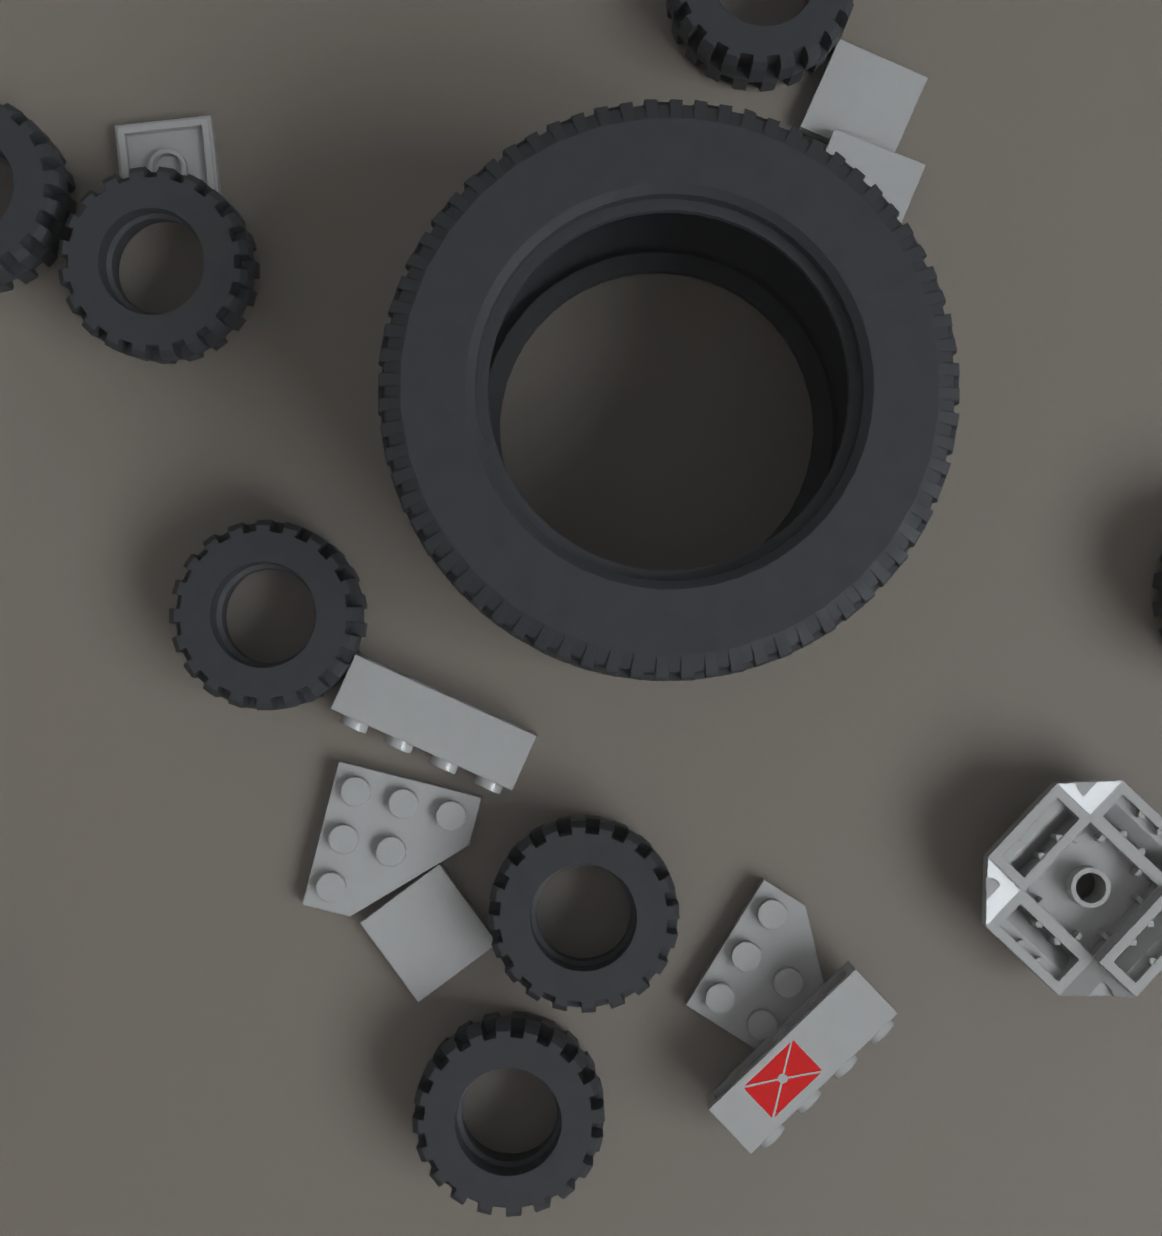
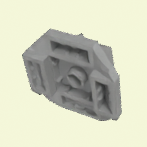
[981,779,1162,997]

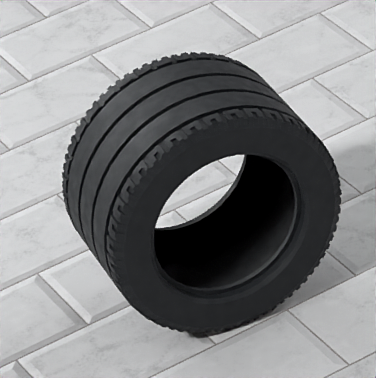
[378,99,960,681]

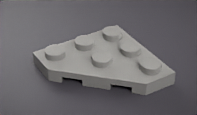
[302,761,482,917]
[685,878,824,1049]

